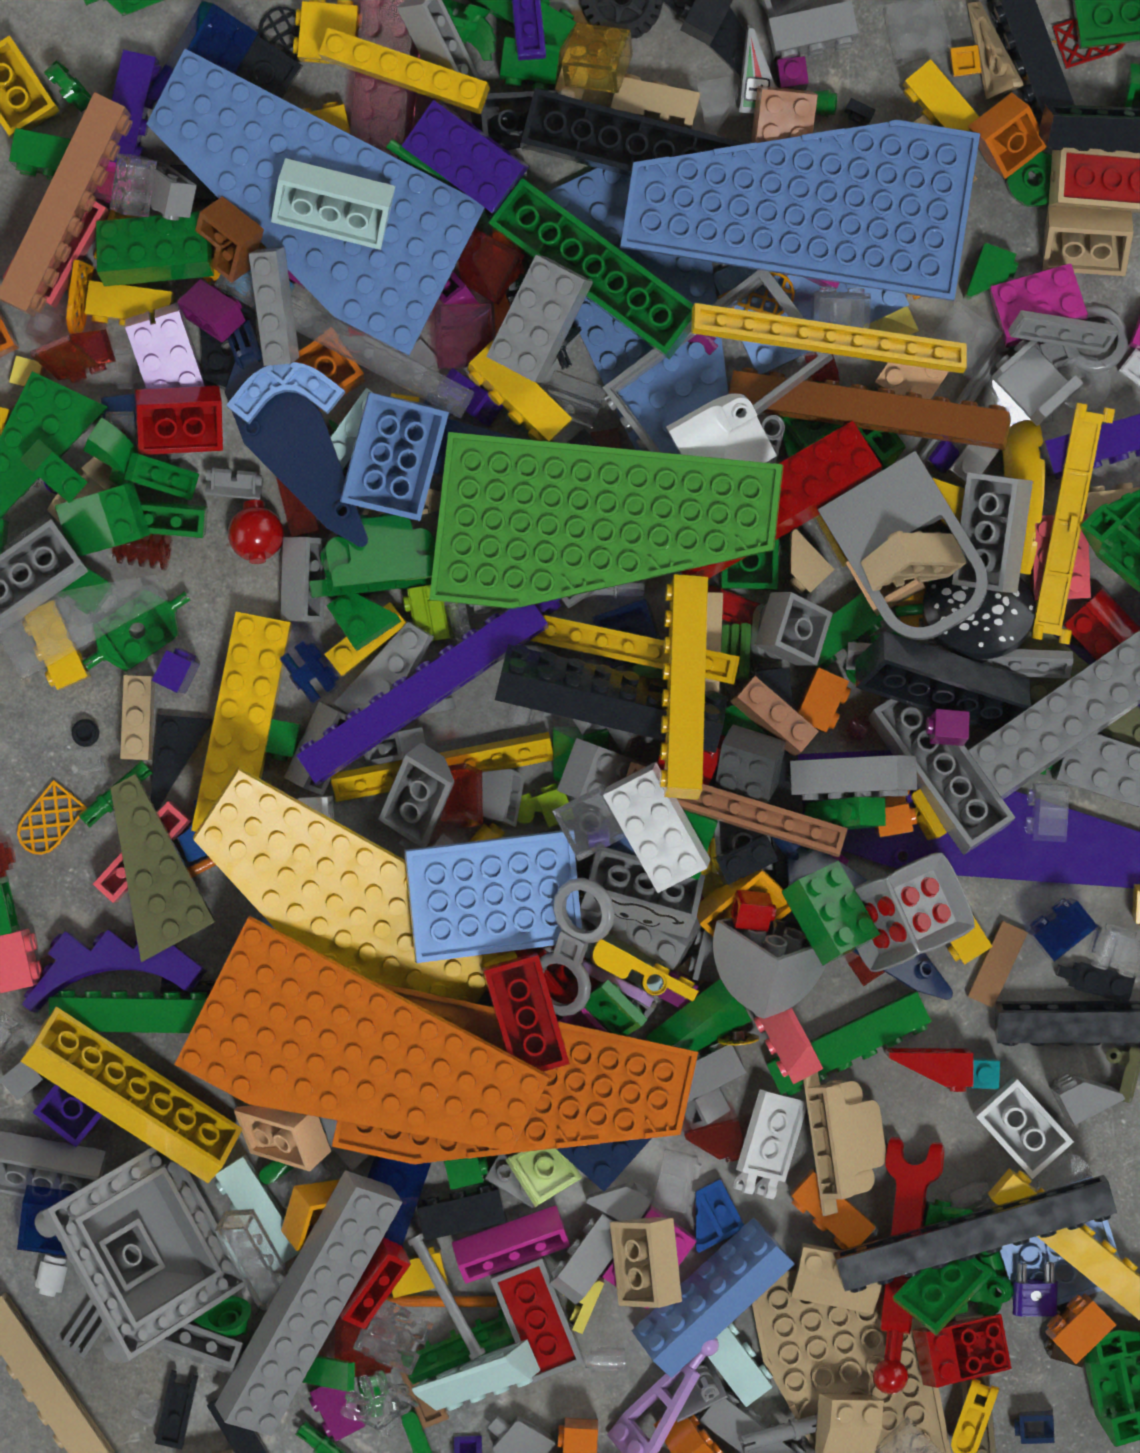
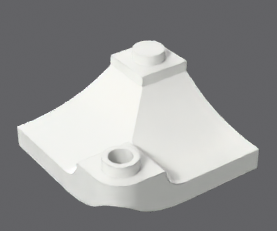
[666,394,777,463]

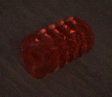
[112,534,173,571]

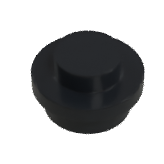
[71,719,100,747]

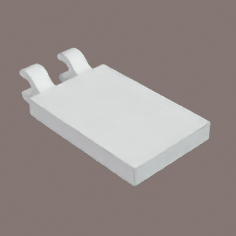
[733,1089,807,1199]

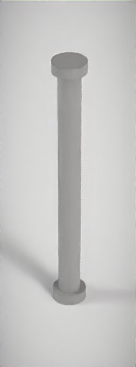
[407,1233,486,1360]

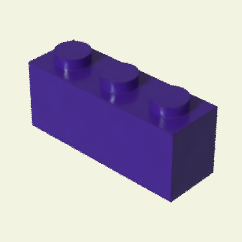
[151,648,200,694]

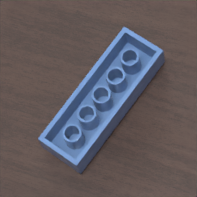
[631,1217,795,1378]

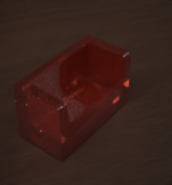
[441,763,483,828]

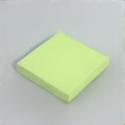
[506,1148,582,1207]

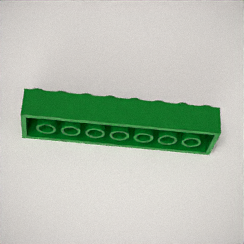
[489,178,694,360]

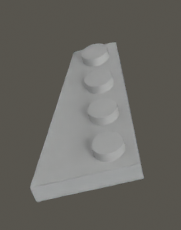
[334,622,434,714]

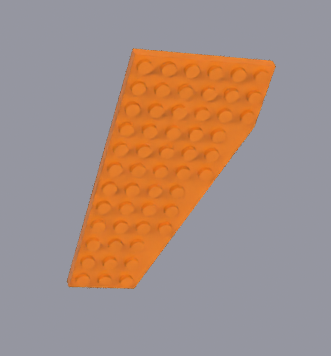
[332,981,698,1164]

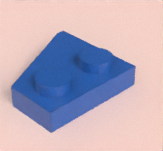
[696,1178,744,1253]

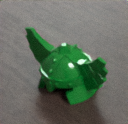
[409,0,497,61]

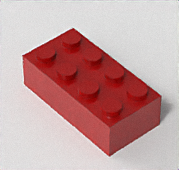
[482,952,570,1072]

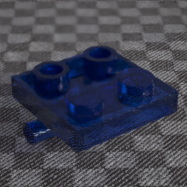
[279,641,340,704]

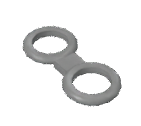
[988,306,1129,402]
[539,878,615,1016]

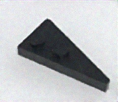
[150,715,212,811]

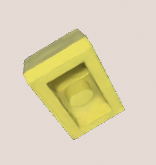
[563,1277,604,1334]

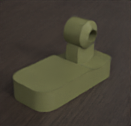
[1106,1046,1140,1103]

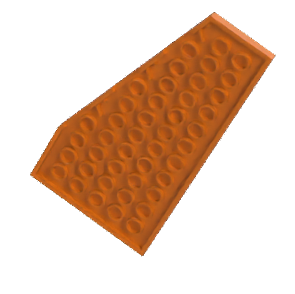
[174,916,551,1152]

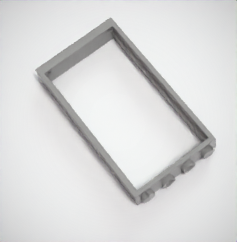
[602,270,833,453]

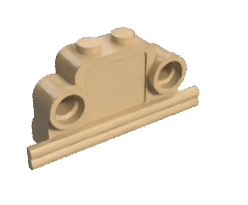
[803,1072,886,1216]

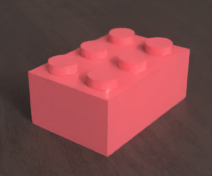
[1030,514,1091,601]

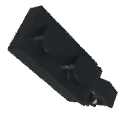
[1056,962,1136,1001]

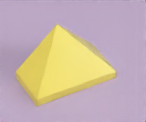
[861,306,919,335]

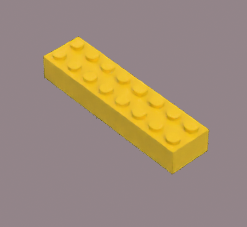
[191,612,293,832]
[20,1007,243,1183]

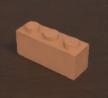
[730,676,819,757]

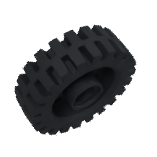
[581,0,663,41]

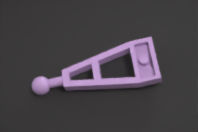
[607,1338,719,1453]

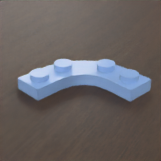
[226,362,345,424]

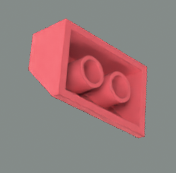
[753,1008,823,1084]

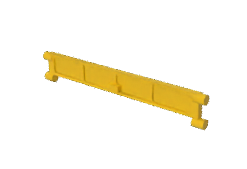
[1031,403,1115,644]

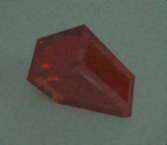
[684,1118,744,1163]

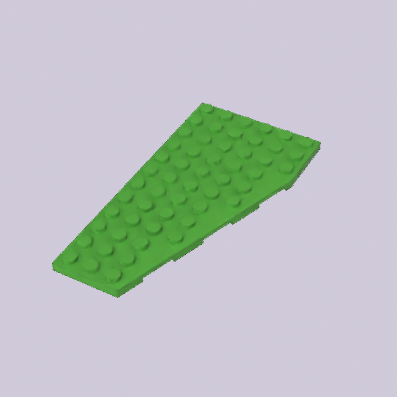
[429,432,784,609]

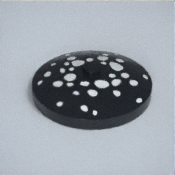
[922,574,1035,660]

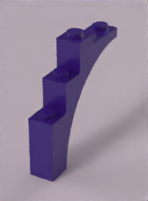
[22,930,208,1013]

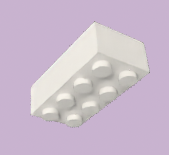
[603,762,710,893]

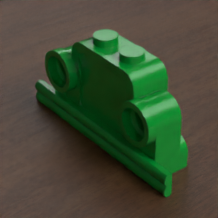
[309,513,436,598]

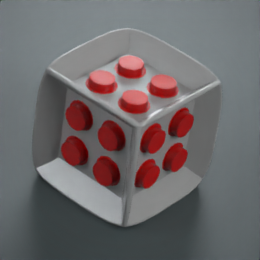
[854,853,975,972]

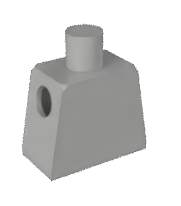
[457,769,525,827]
[487,1415,556,1453]

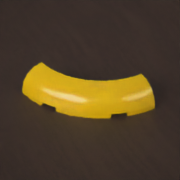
[1002,421,1045,575]

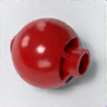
[228,500,284,564]

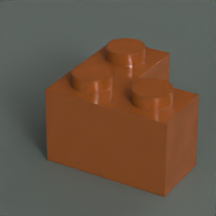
[195,196,264,283]

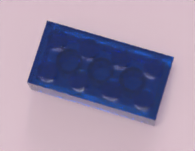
[146,0,258,104]

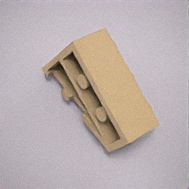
[611,74,701,129]
[861,531,967,591]

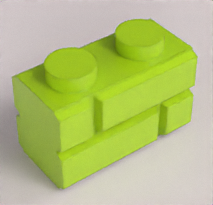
[403,585,451,642]

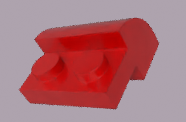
[1063,587,1140,661]

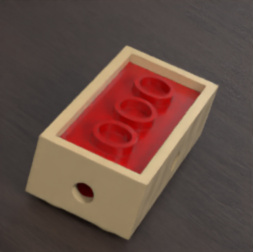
[1049,148,1140,213]

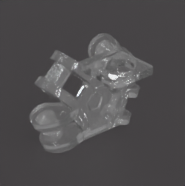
[340,1370,419,1439]

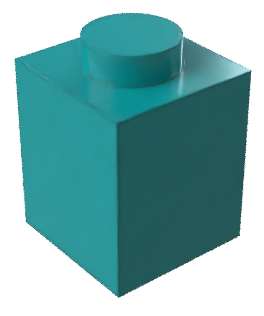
[971,1057,1000,1089]

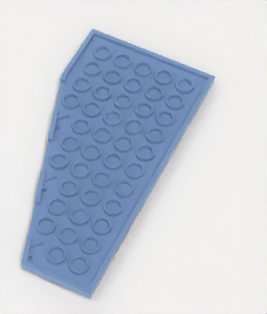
[146,49,485,356]
[620,120,980,301]
[544,168,728,454]

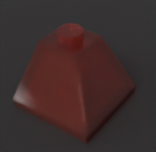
[458,228,525,305]

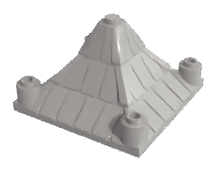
[35,1147,249,1363]

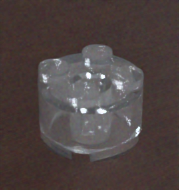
[1086,922,1140,978]

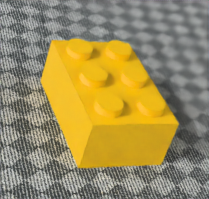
[0,35,60,140]

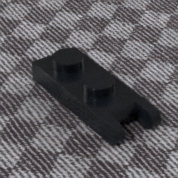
[155,1370,199,1450]

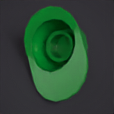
[193,1295,251,1339]

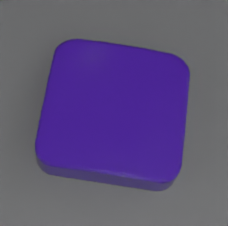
[928,441,959,473]

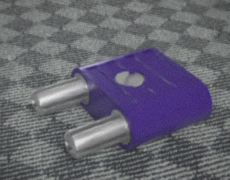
[1012,1262,1058,1317]

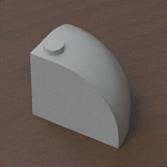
[713,918,827,1019]

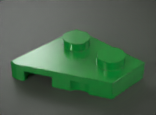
[326,594,401,651]

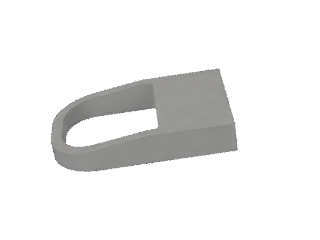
[818,451,988,640]

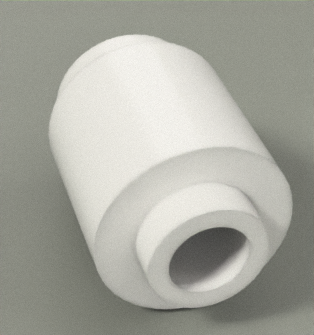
[35,1254,68,1297]

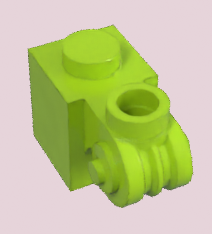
[517,783,575,827]

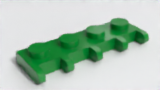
[400,1309,515,1385]

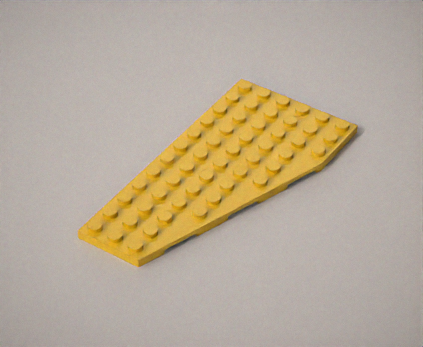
[193,767,510,1004]

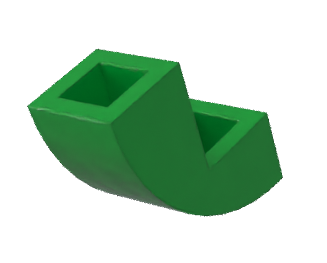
[83,417,139,485]

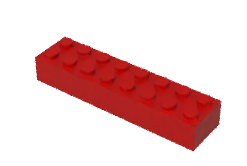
[679,421,883,579]

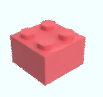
[0,928,43,993]

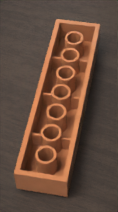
[0,92,133,317]

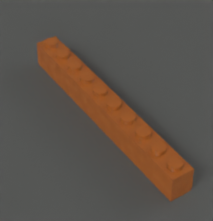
[729,368,1011,450]

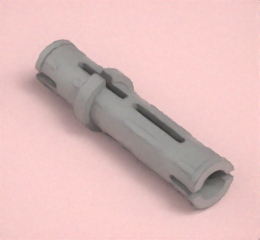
[739,1413,818,1453]

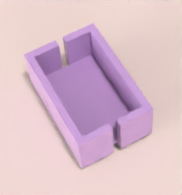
[125,303,205,389]

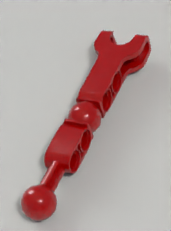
[873,1136,945,1395]

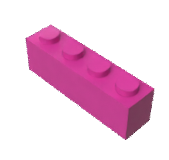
[451,1205,570,1284]

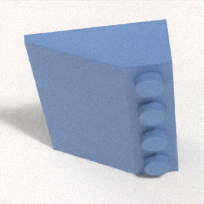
[340,392,449,521]

